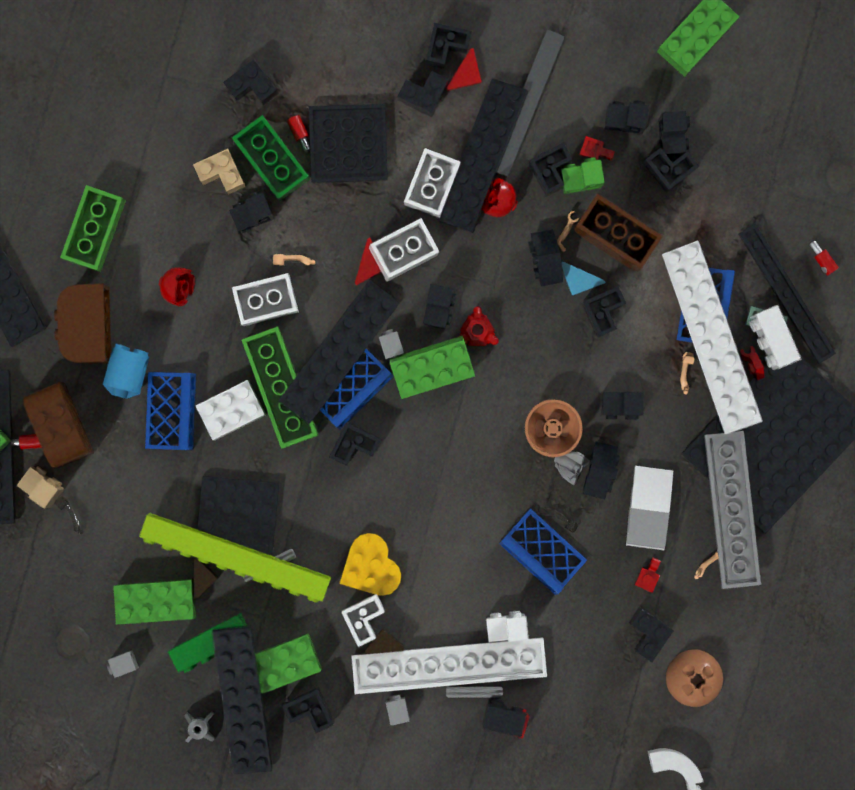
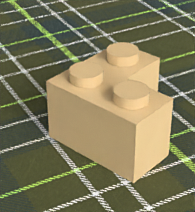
[193,149,246,194]
[17,466,65,509]

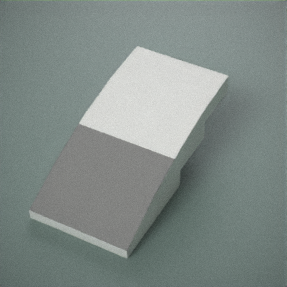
[626,466,673,550]

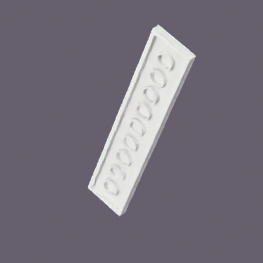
[662,241,763,434]
[352,638,547,694]

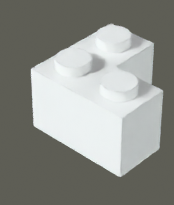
[342,594,385,647]
[486,611,528,642]

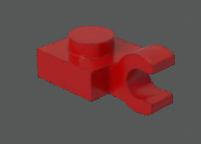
[580,136,615,161]
[740,346,765,380]
[634,557,661,593]

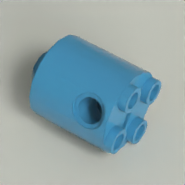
[103,344,150,399]

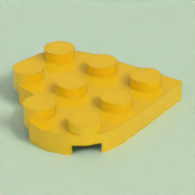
[340,533,401,596]

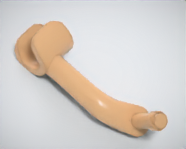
[557,211,579,252]
[273,254,316,266]
[680,352,694,394]
[694,551,718,579]

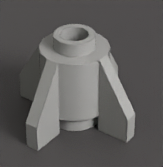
[554,452,590,485]
[184,711,215,743]

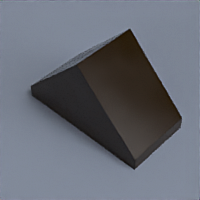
[194,558,219,598]
[365,628,404,654]

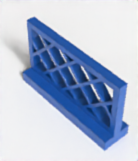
[677,268,735,343]
[320,349,394,430]
[145,372,196,450]
[499,508,587,595]

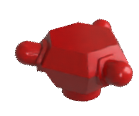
[458,306,499,346]

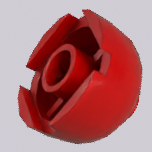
[483,178,518,218]
[159,267,195,306]

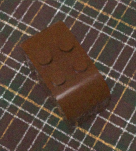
[574,194,663,272]
[54,284,111,364]
[23,382,94,468]

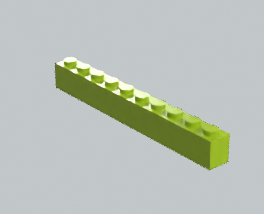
[139,513,331,603]

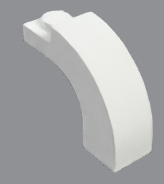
[648,748,703,790]

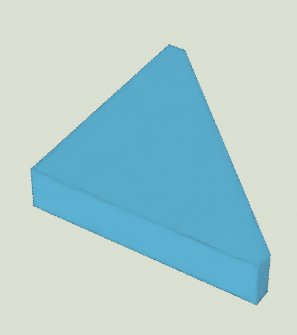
[561,261,605,296]

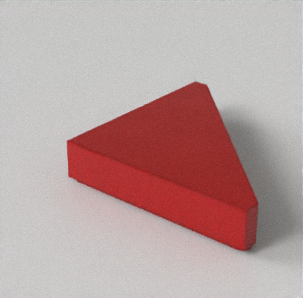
[447,48,481,91]
[355,238,381,286]

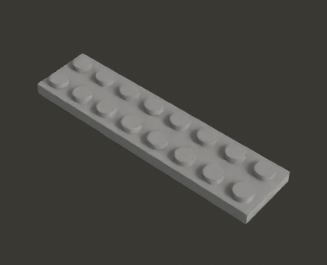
[704,431,761,589]

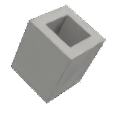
[379,329,404,360]
[107,650,139,678]
[386,694,410,725]

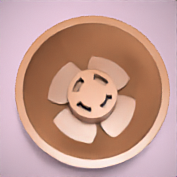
[525,400,582,457]
[666,650,723,707]

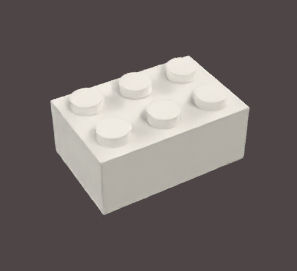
[404,148,461,218]
[369,218,439,282]
[232,273,299,327]
[749,305,801,370]
[196,380,266,441]

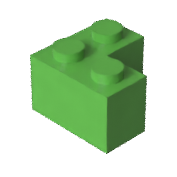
[560,158,605,194]

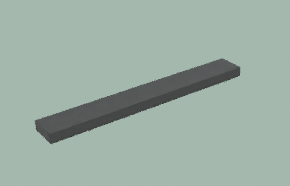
[497,29,565,178]

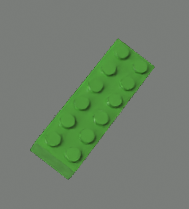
[242,327,319,449]

